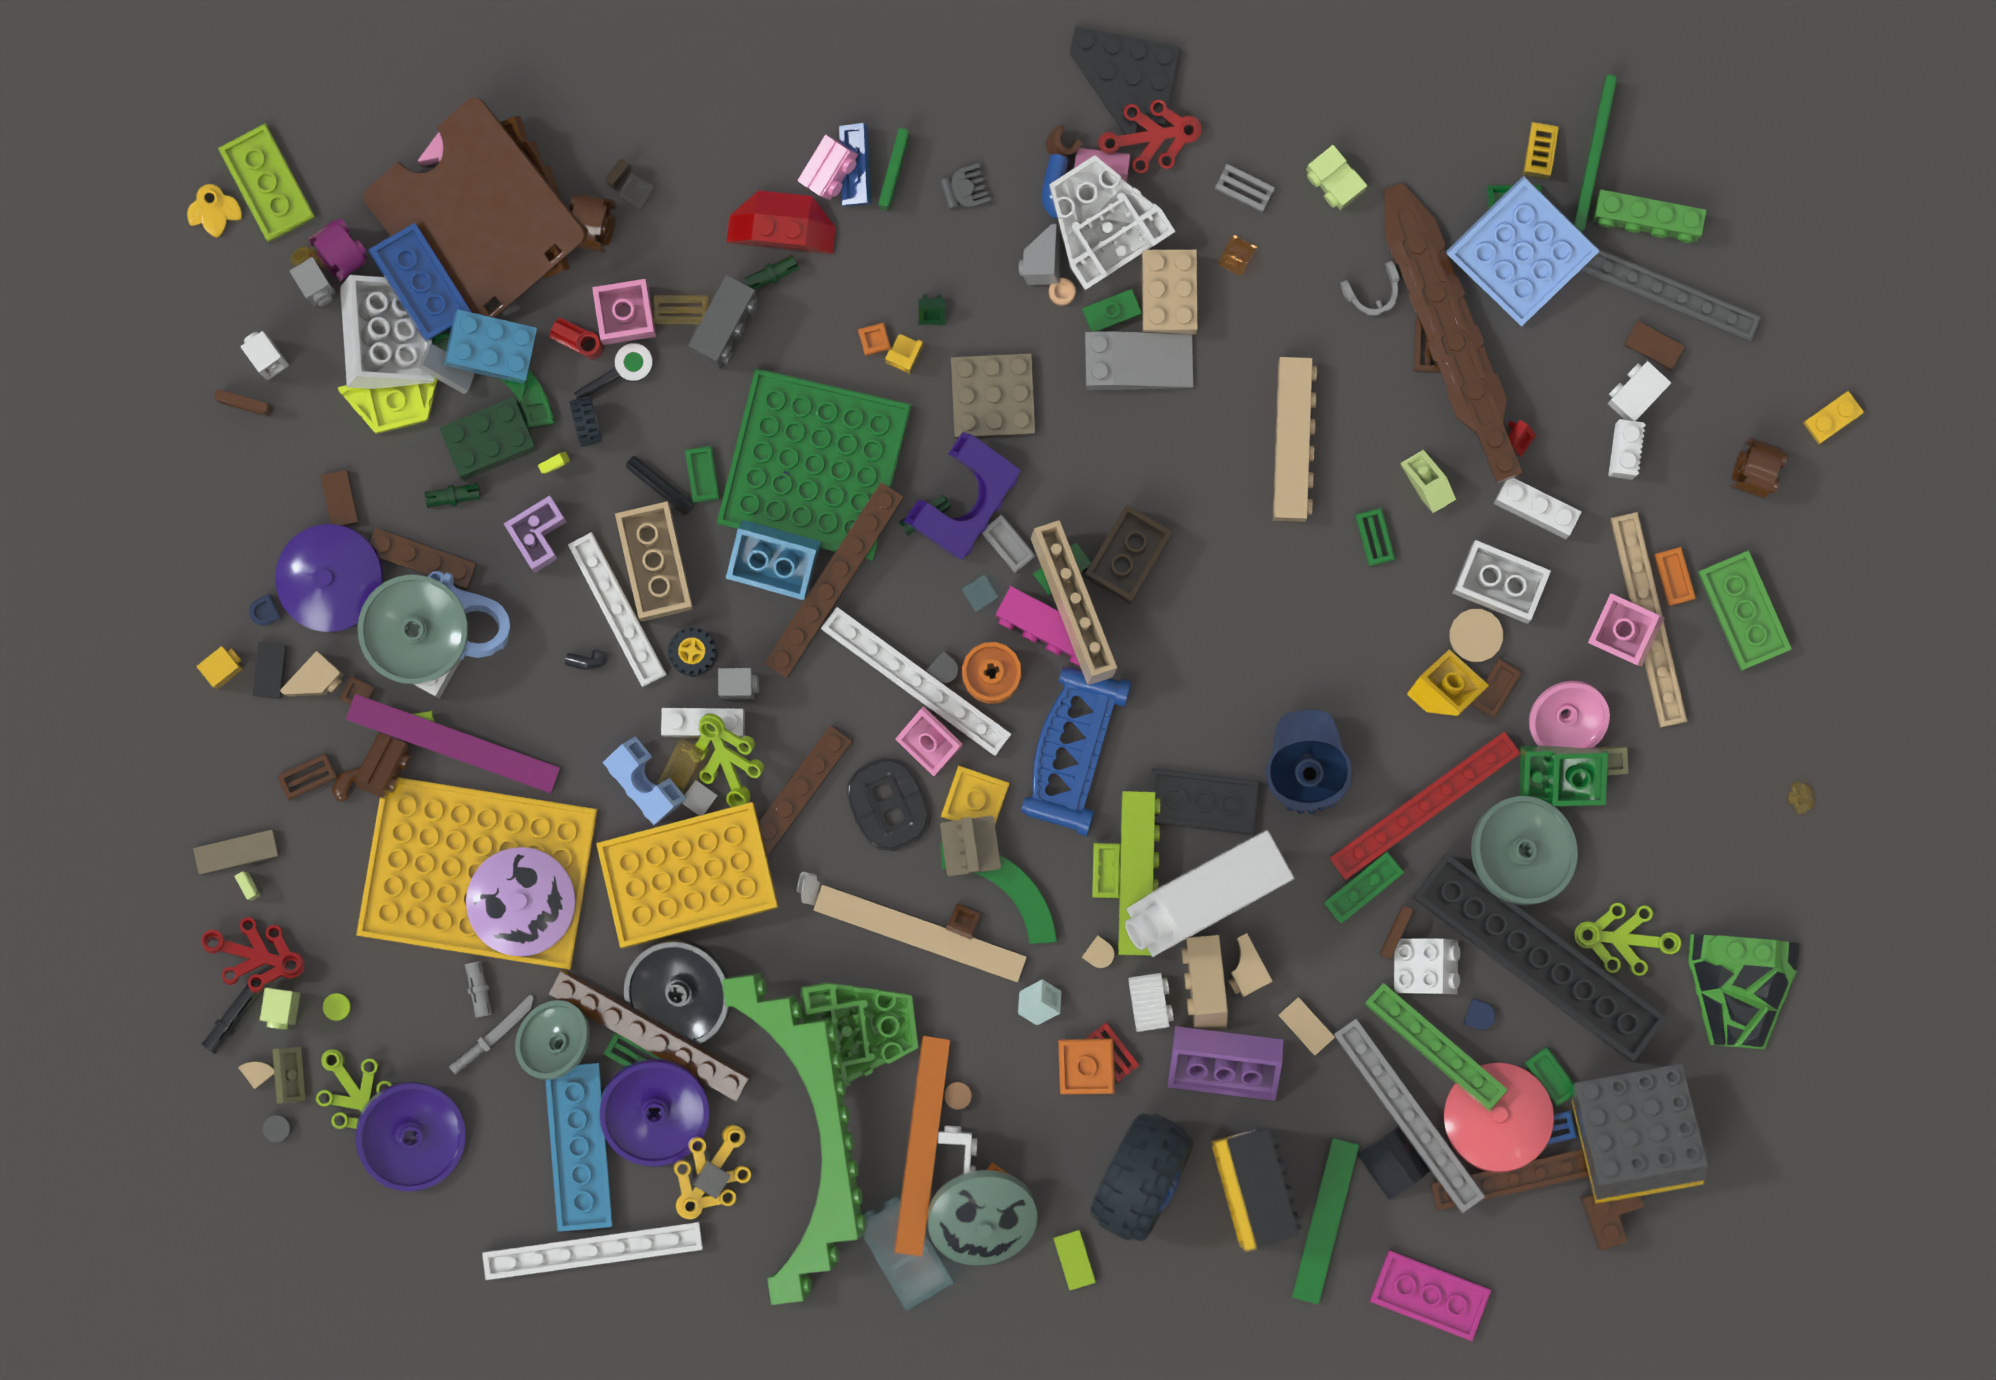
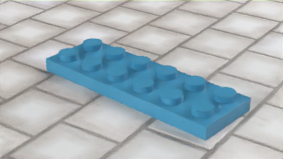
[545,1063,613,1232]

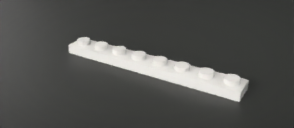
[821,607,1011,756]
[482,1222,703,1280]

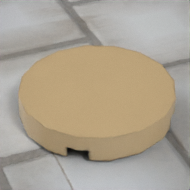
[1449,609,1503,662]

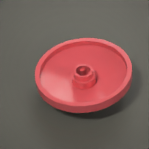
[1444,1063,1554,1173]

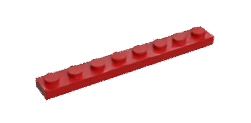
[1329,731,1520,880]

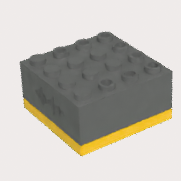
[1572,1064,1708,1204]

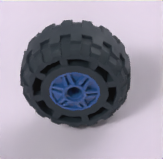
[1090,1113,1194,1242]

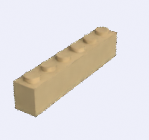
[1273,357,1317,522]
[1031,520,1117,685]

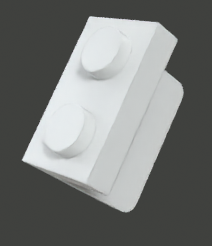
[1394,939,1460,994]
[938,1126,977,1174]

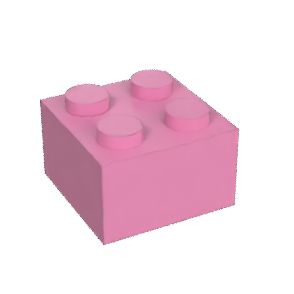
[592,279,656,345]
[1588,594,1665,666]

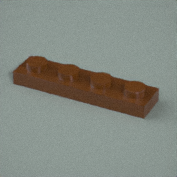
[370,528,477,590]

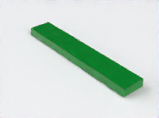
[1573,74,1617,233]
[1292,1138,1359,1304]

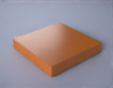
[1058,1038,1115,1094]

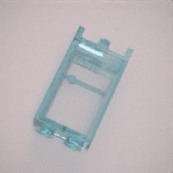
[863,1196,954,1311]

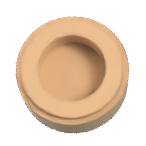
[1049,278,1076,306]

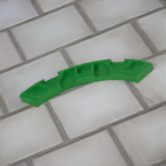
[432,334,555,428]
[940,842,1057,944]

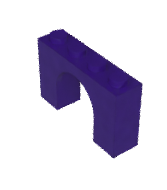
[903,432,1021,560]

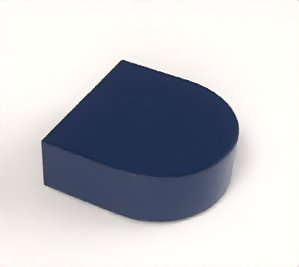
[249,594,282,626]
[1463,999,1495,1030]

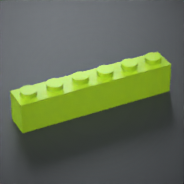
[1118,791,1160,955]

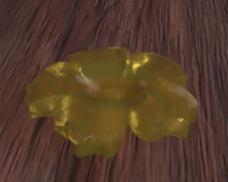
[1786,782,1814,815]

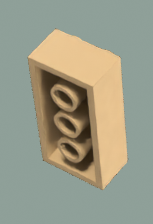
[615,501,694,622]

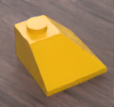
[1407,649,1489,716]

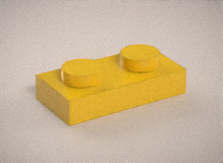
[1803,391,1864,444]

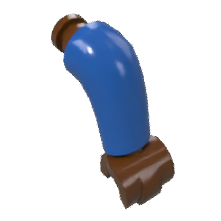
[1041,124,1083,219]

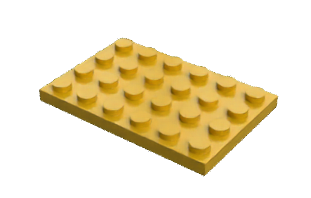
[596,802,779,949]

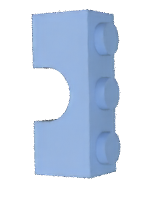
[603,736,687,825]

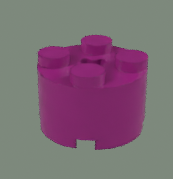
[307,218,368,282]

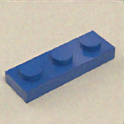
[839,123,871,207]

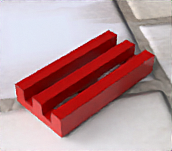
[1085,1023,1139,1082]

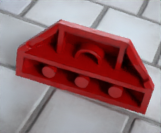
[727,190,836,254]

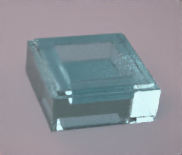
[961,575,999,612]

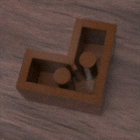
[1579,1193,1644,1250]

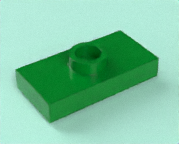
[1082,289,1142,332]

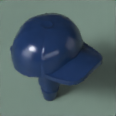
[1266,710,1352,814]

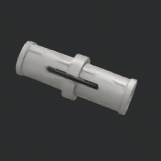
[464,961,492,1018]

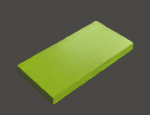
[218,124,316,243]

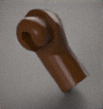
[332,767,360,802]

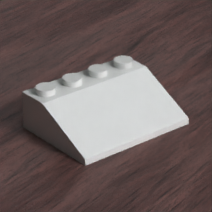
[340,275,434,389]

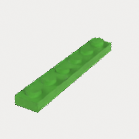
[1365,983,1508,1112]

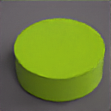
[323,993,351,1021]

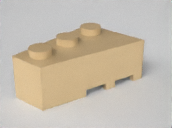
[1182,935,1228,1031]

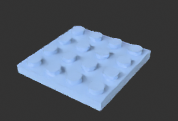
[1446,176,1600,326]

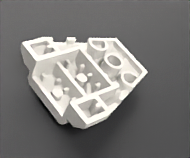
[1049,155,1176,290]

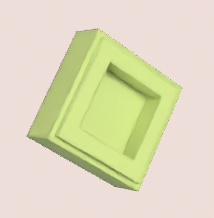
[234,871,260,901]

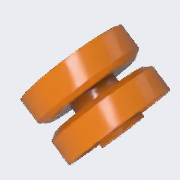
[962,642,1021,704]

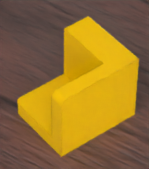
[885,334,924,374]

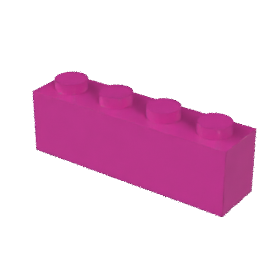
[995,586,1106,668]

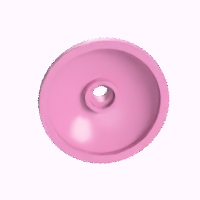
[1529,681,1610,748]

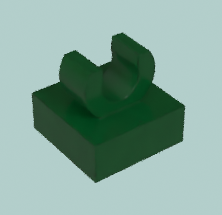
[918,294,946,325]

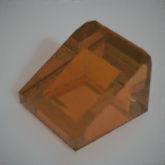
[1218,235,1256,276]

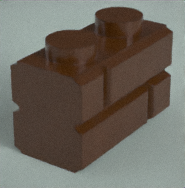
[355,732,411,799]

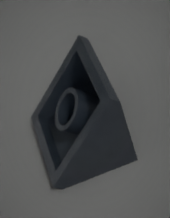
[1358,1126,1431,1200]

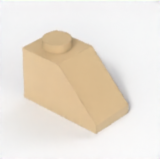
[280,651,344,697]

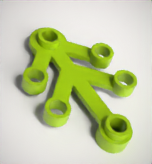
[690,713,764,808]
[1574,903,1681,976]
[316,1049,393,1129]

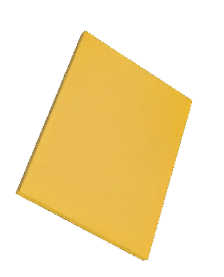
[356,777,598,970]

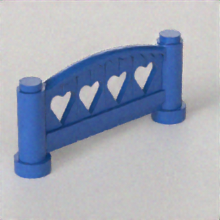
[1021,667,1132,837]

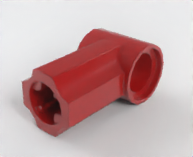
[549,317,604,360]

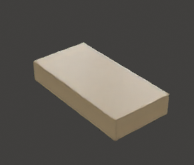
[1278,997,1335,1056]

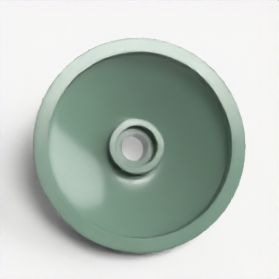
[515,1000,590,1080]

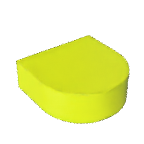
[538,452,570,474]

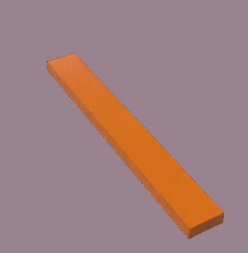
[894,1036,950,1257]

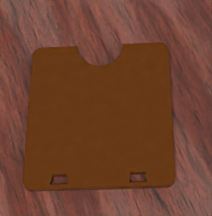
[363,97,586,318]

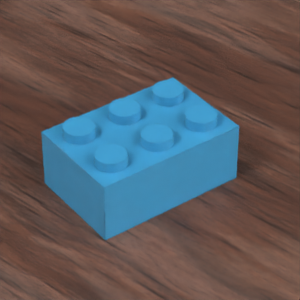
[443,310,537,384]
[726,520,821,600]

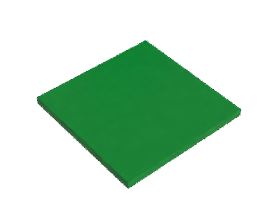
[716,368,912,561]

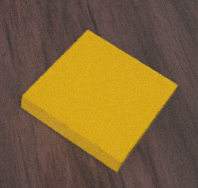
[941,765,1010,824]

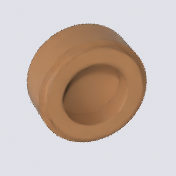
[944,1082,972,1109]

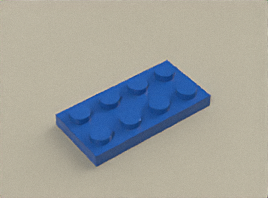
[368,223,472,342]

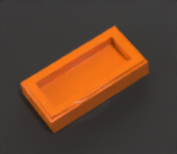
[1654,547,1696,606]

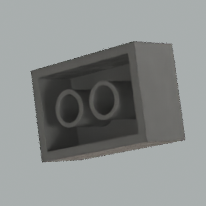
[688,275,759,369]

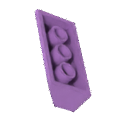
[1167,1026,1283,1101]

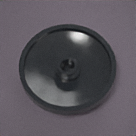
[624,939,731,1045]

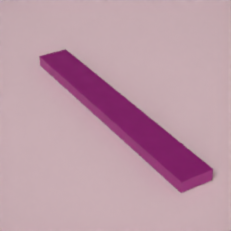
[346,694,560,793]

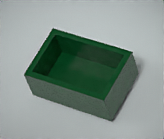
[439,397,537,481]

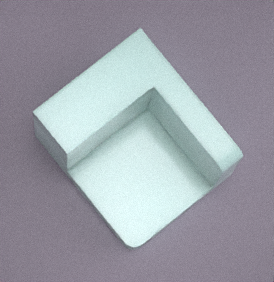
[1018,979,1062,1025]

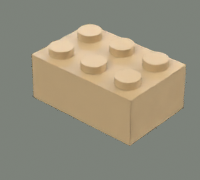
[1142,250,1197,335]

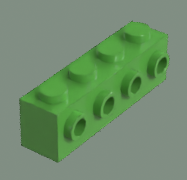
[1592,190,1706,243]

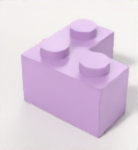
[504,496,567,573]

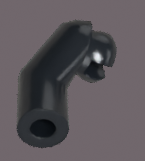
[565,649,606,670]

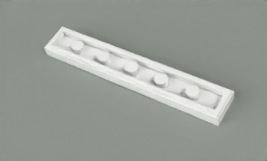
[568,532,666,687]

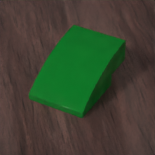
[1519,746,1608,806]

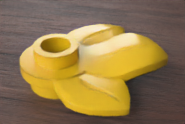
[187,184,242,237]

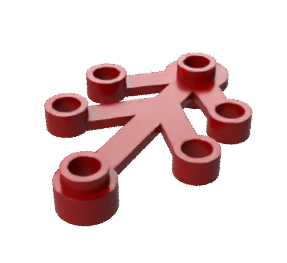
[1098,99,1201,173]
[201,917,305,993]

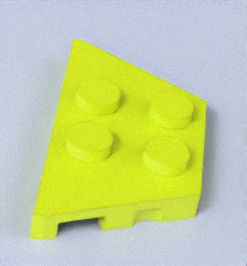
[338,377,438,434]

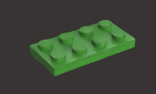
[1697,550,1792,671]

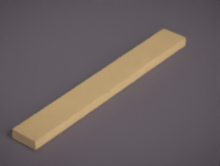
[1610,512,1687,728]
[813,885,1027,983]

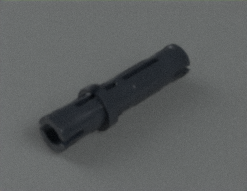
[201,980,265,1054]

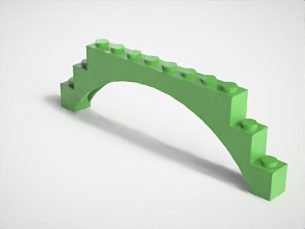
[722,973,867,1305]

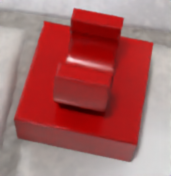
[1508,420,1537,457]

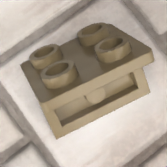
[940,816,1001,876]

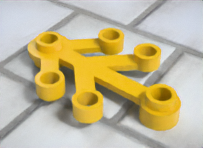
[673,1124,751,1219]

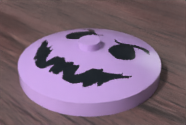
[466,847,576,956]

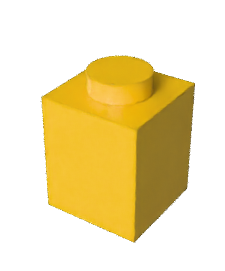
[196,646,243,689]

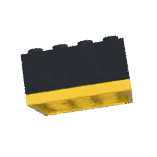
[1210,1127,1302,1251]

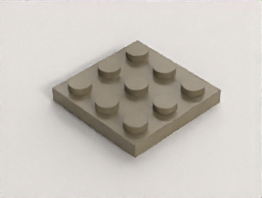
[951,354,1035,438]

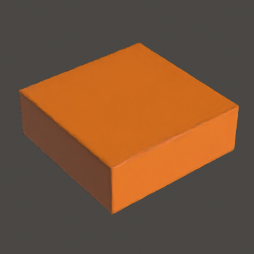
[858,322,891,356]

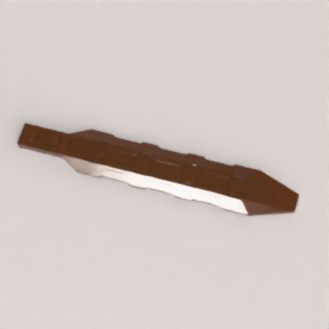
[1384,183,1523,484]

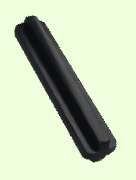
[626,456,694,515]

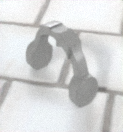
[1340,261,1400,316]

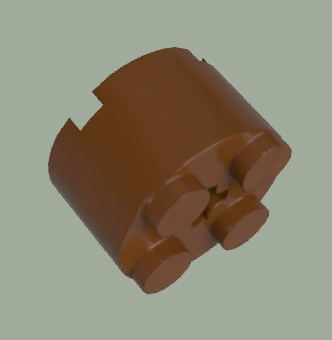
[570,194,616,253]
[1731,437,1788,499]

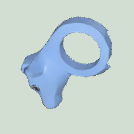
[428,571,510,660]

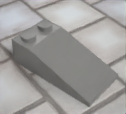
[1085,331,1193,390]

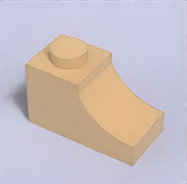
[1228,933,1272,997]

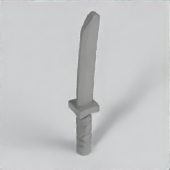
[449,995,534,1075]

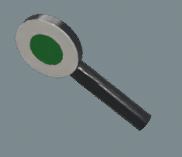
[574,343,653,399]

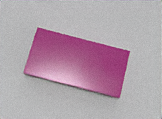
[1369,1250,1491,1341]

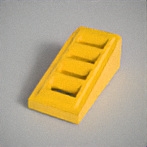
[1523,122,1558,180]

